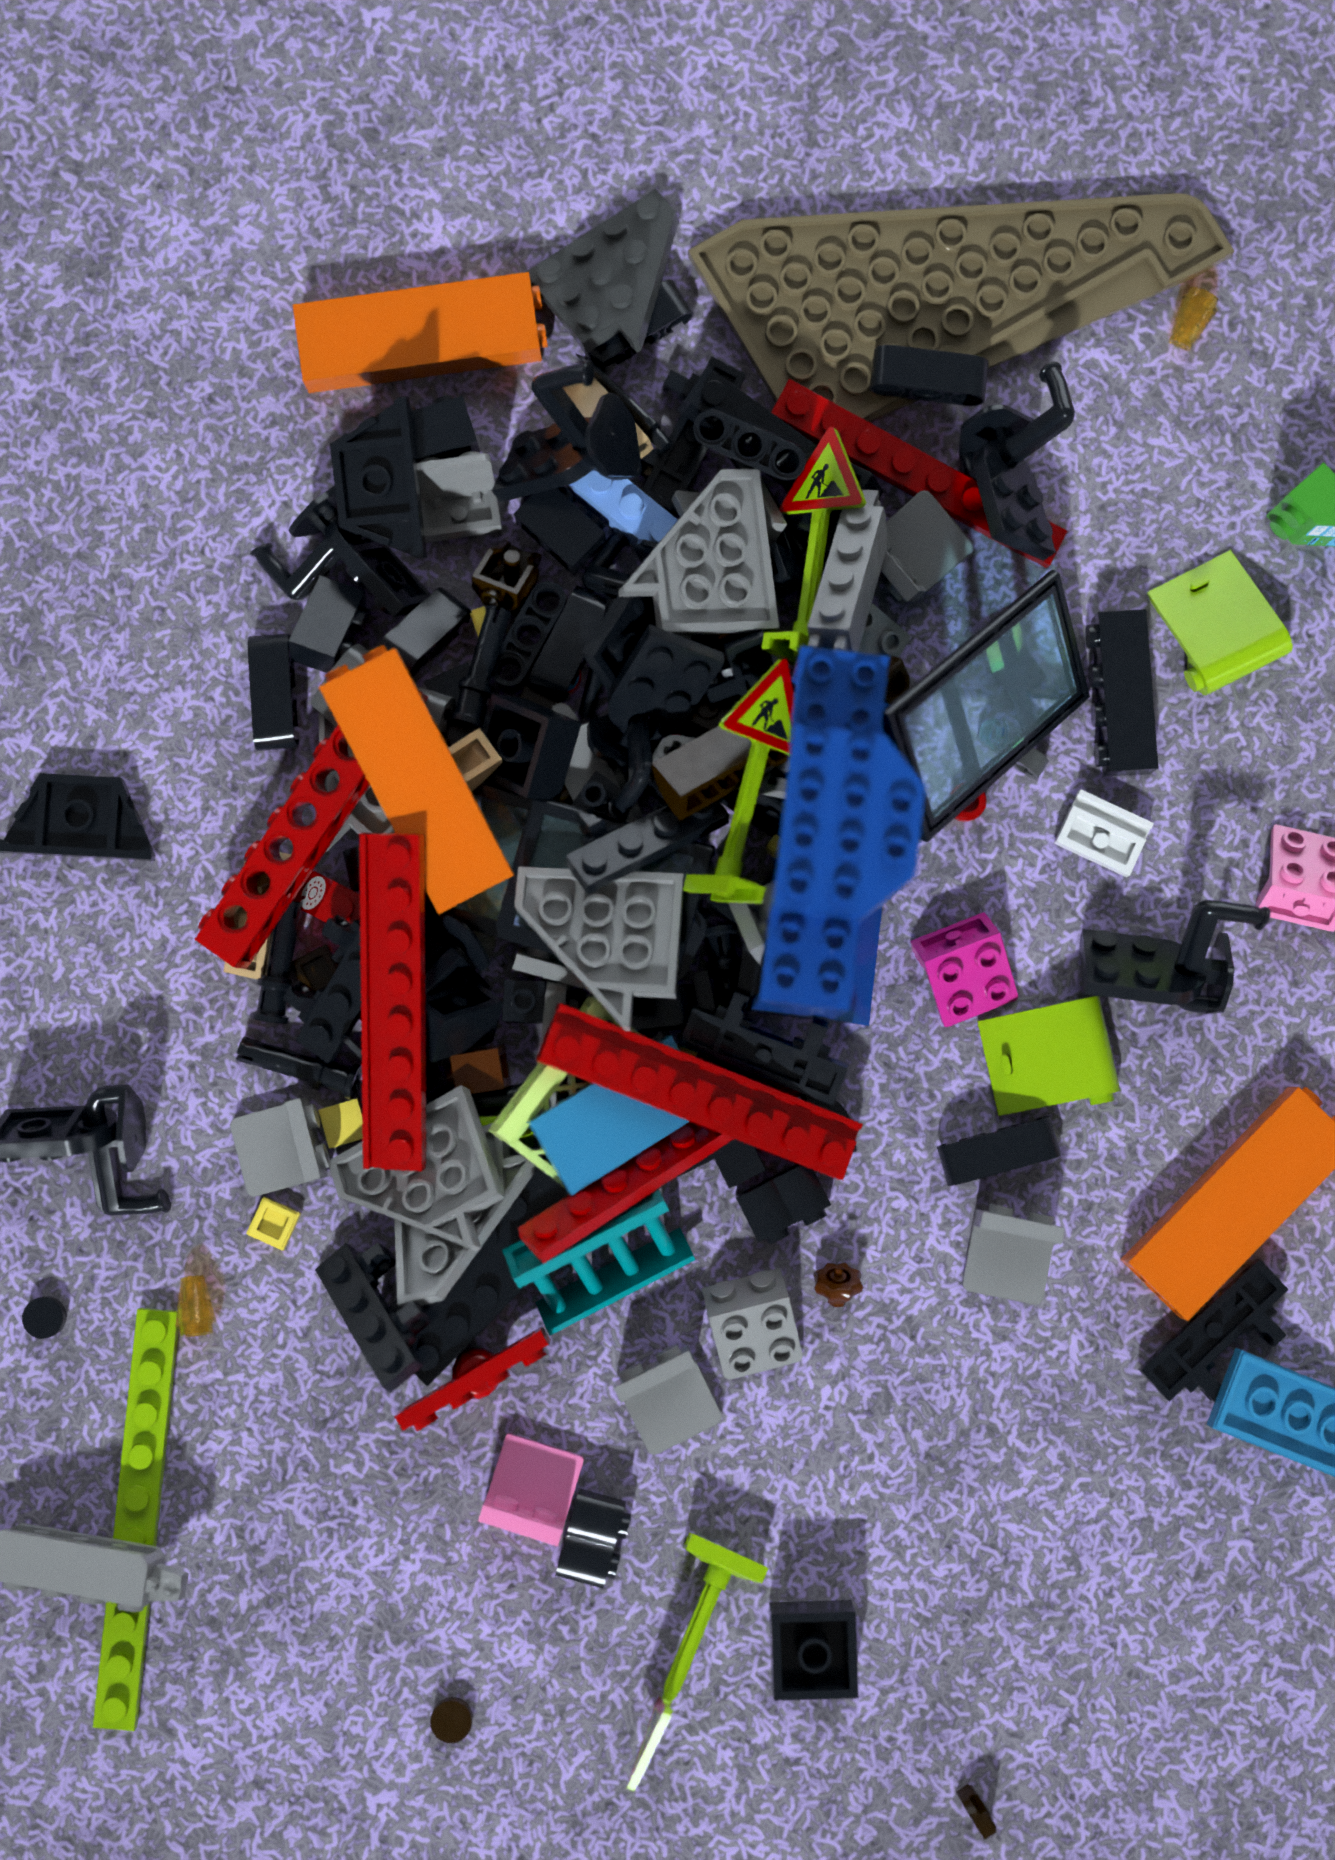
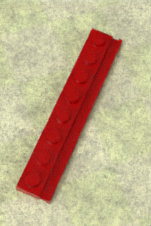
[359,833,426,1171]
[535,1003,863,1181]

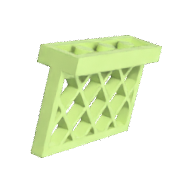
[488,997,643,1188]

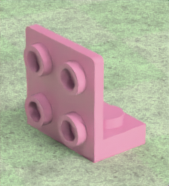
[1255,824,1335,932]
[478,1433,584,1547]

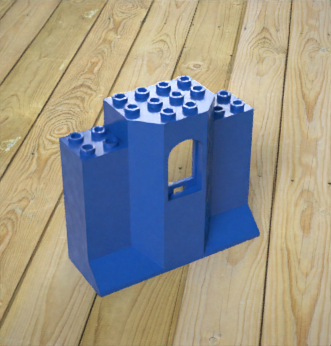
[749,646,926,1026]

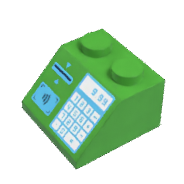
[1266,462,1335,547]

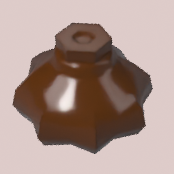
[813,1262,863,1307]

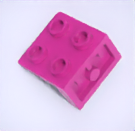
[910,912,1018,1027]

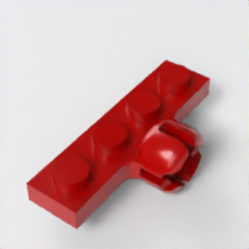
[394,1326,551,1431]

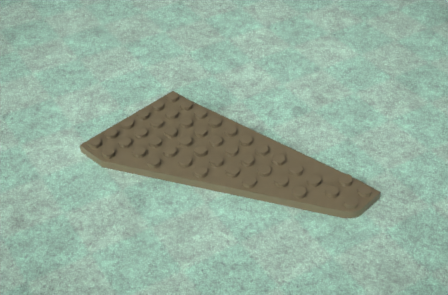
[688,193,1234,445]

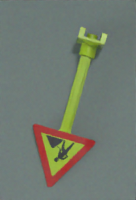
[761,426,866,666]
[683,659,794,904]
[626,1532,768,1791]

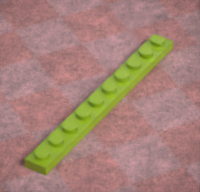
[93,1308,181,1731]

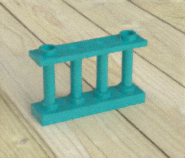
[502,1189,696,1336]

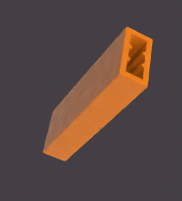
[293,272,548,393]
[319,645,514,914]
[1120,1087,1335,1321]

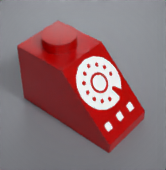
[293,871,360,924]

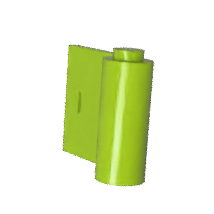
[1147,550,1293,696]
[977,996,1121,1116]

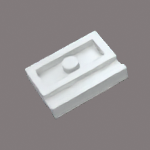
[1054,789,1154,877]

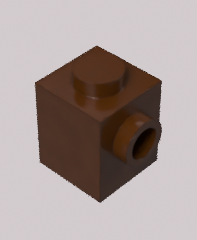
[446,1044,511,1094]

